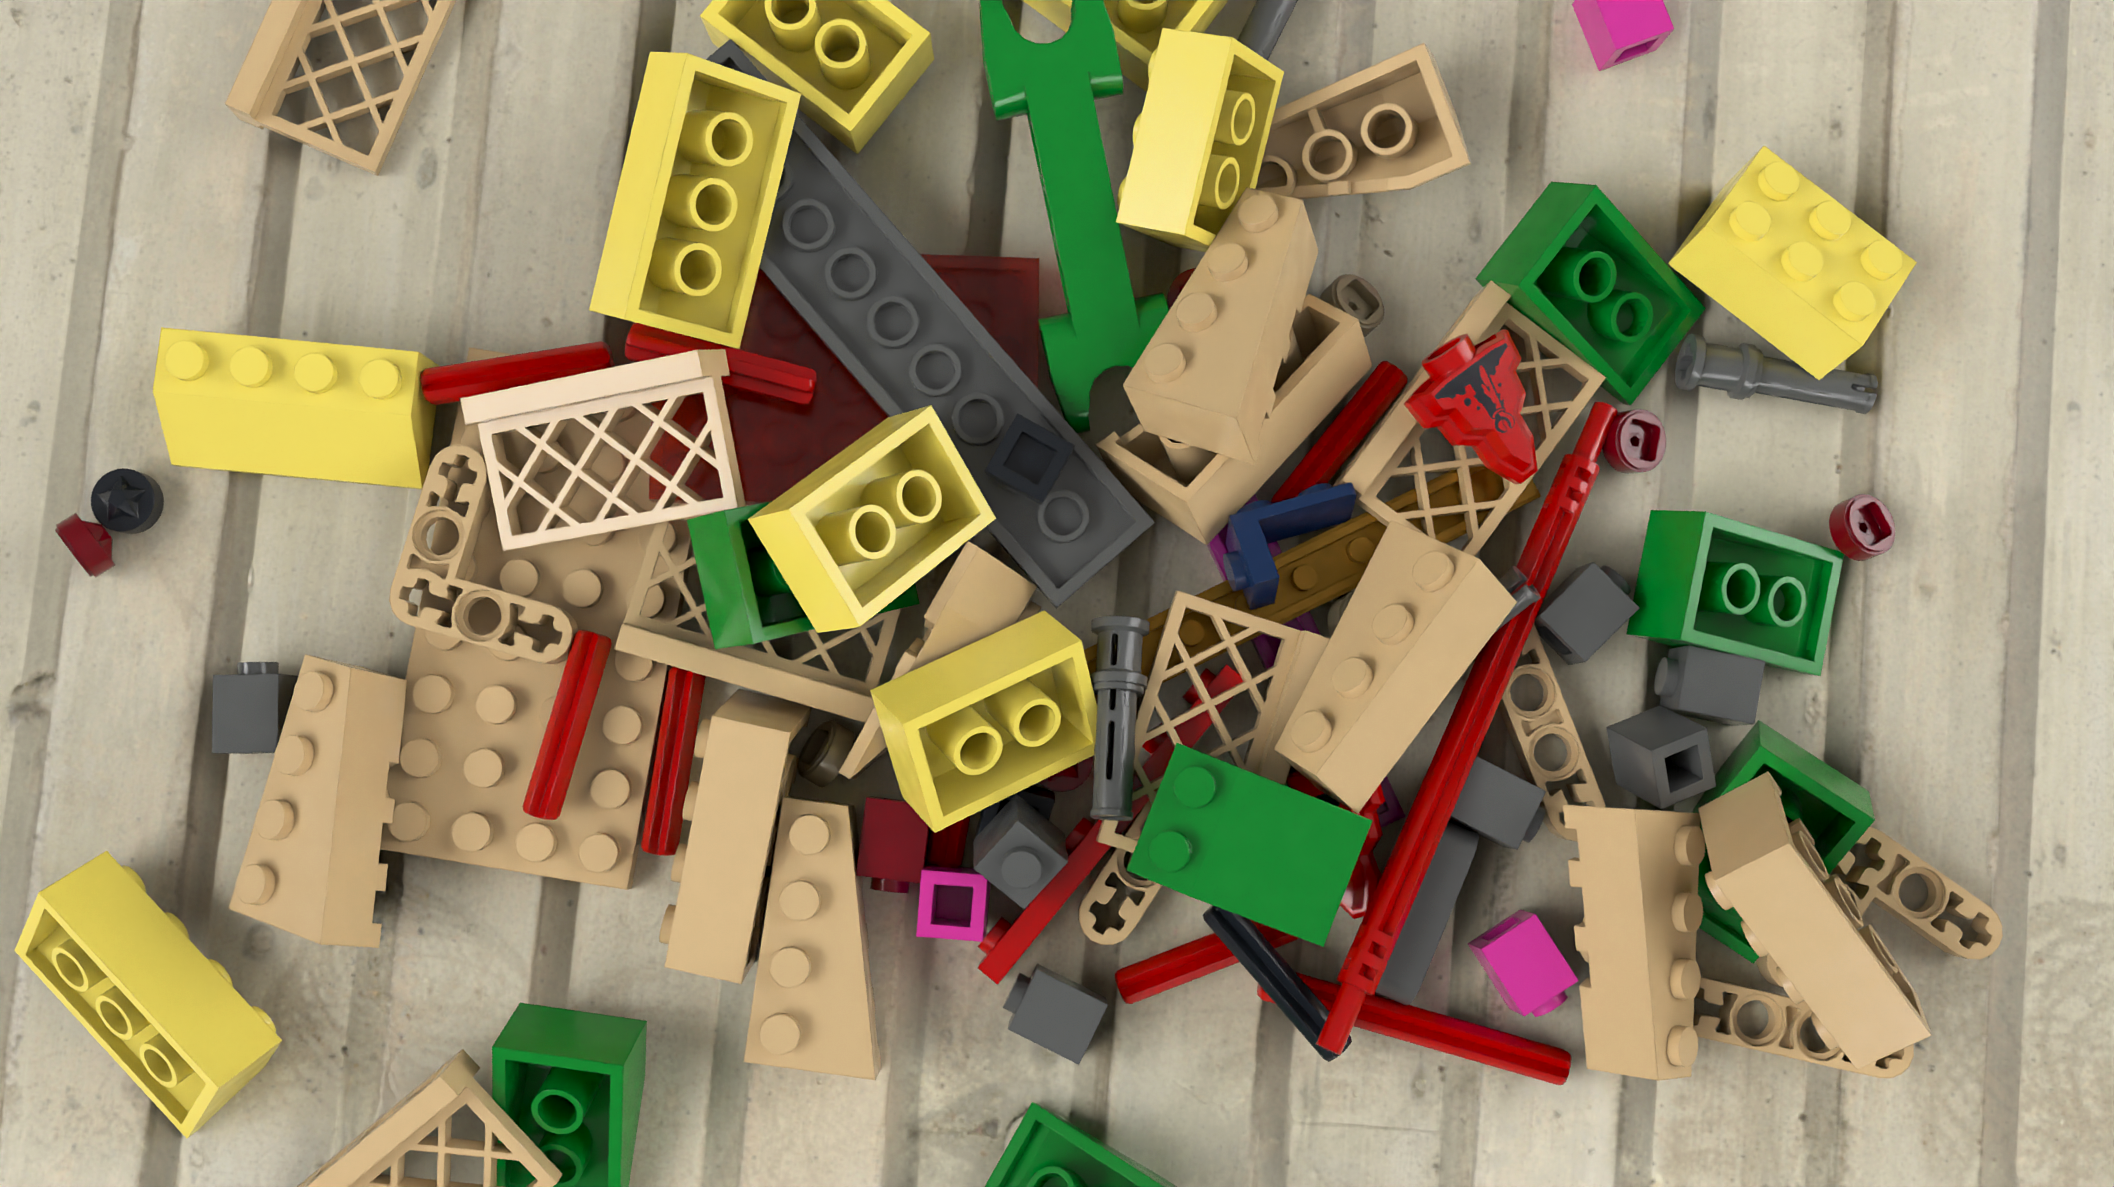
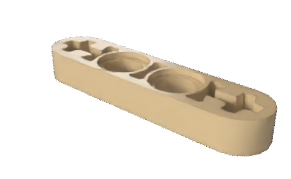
[1498,624,1606,842]
[1693,977,1914,1078]

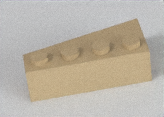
[1123,187,1319,465]
[1096,294,1372,545]
[1274,520,1517,814]
[228,654,407,948]
[659,689,812,984]
[1698,771,1931,1069]
[743,796,881,1080]
[1563,805,1705,1081]

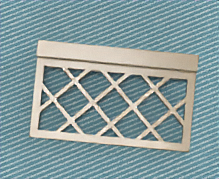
[225,0,456,176]
[1333,280,1606,557]
[460,349,746,551]
[614,503,901,723]
[1096,591,1331,853]
[297,1049,562,1187]

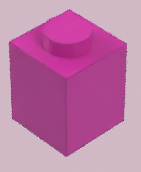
[1572,0,1674,71]
[916,864,991,942]
[1468,909,1579,1017]

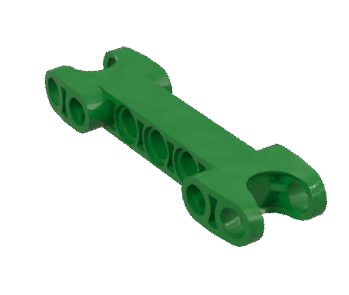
[979,0,1169,434]

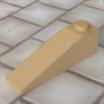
[1255,43,1471,199]
[839,541,1042,780]

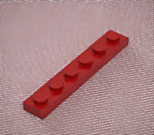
[977,664,1243,985]

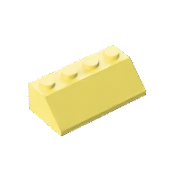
[589,52,801,349]
[153,327,439,490]
[15,851,282,1138]

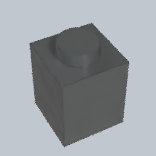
[1534,562,1639,665]
[1654,645,1765,726]
[212,662,298,754]
[1606,705,1716,809]
[1449,756,1546,850]
[973,794,1068,909]
[1003,964,1108,1065]

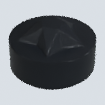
[91,468,164,534]

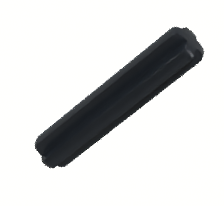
[1203,905,1352,1062]

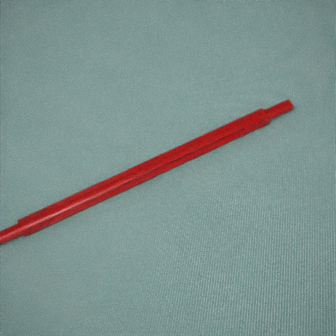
[1316,402,1618,1056]

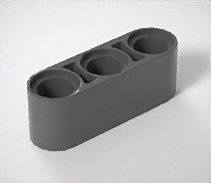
[1376,820,1479,1006]

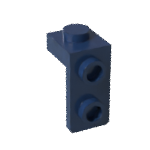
[1223,483,1357,610]

